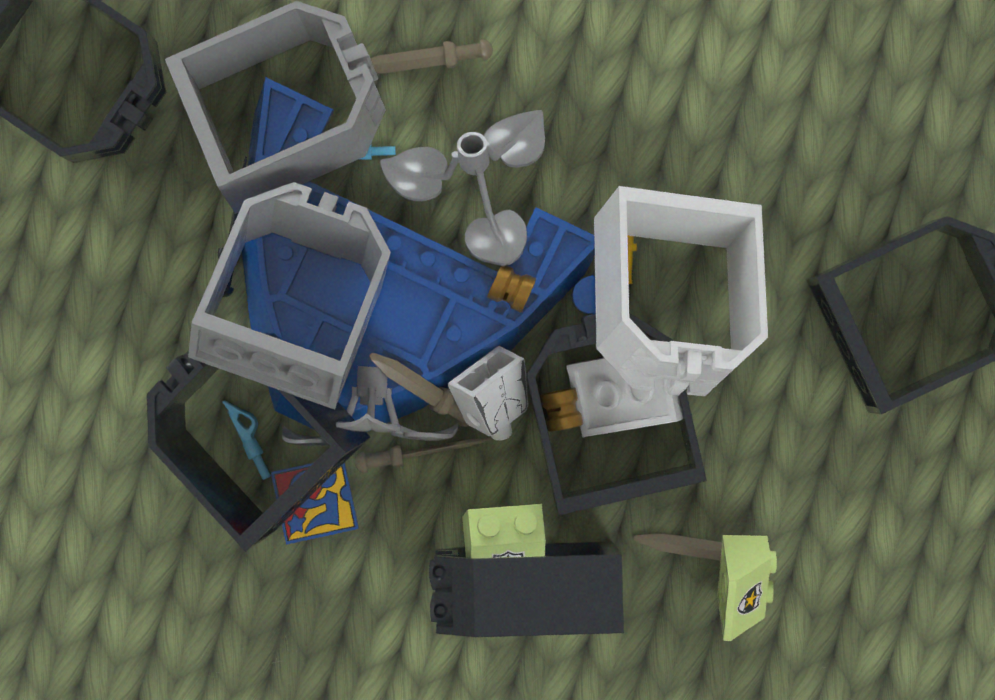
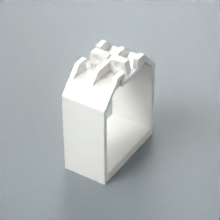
[594,186,768,396]

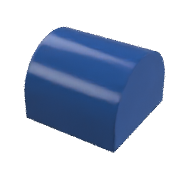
[571,275,596,314]

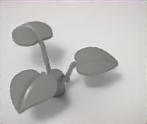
[380,110,545,266]
[282,366,458,446]

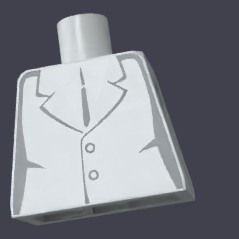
[448,346,528,441]

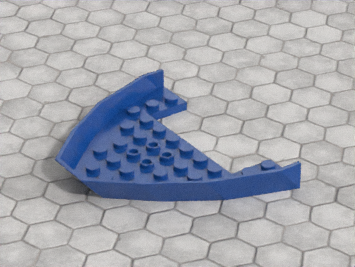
[242,77,595,432]

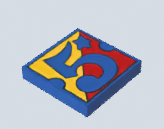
[271,463,359,545]

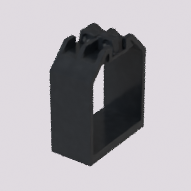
[0,0,167,163]
[806,216,995,415]
[526,313,707,515]
[147,333,371,552]
[429,541,624,637]

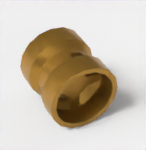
[487,265,536,313]
[540,388,583,432]

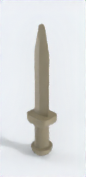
[371,39,493,74]
[369,353,469,427]
[355,438,493,473]
[634,533,772,561]

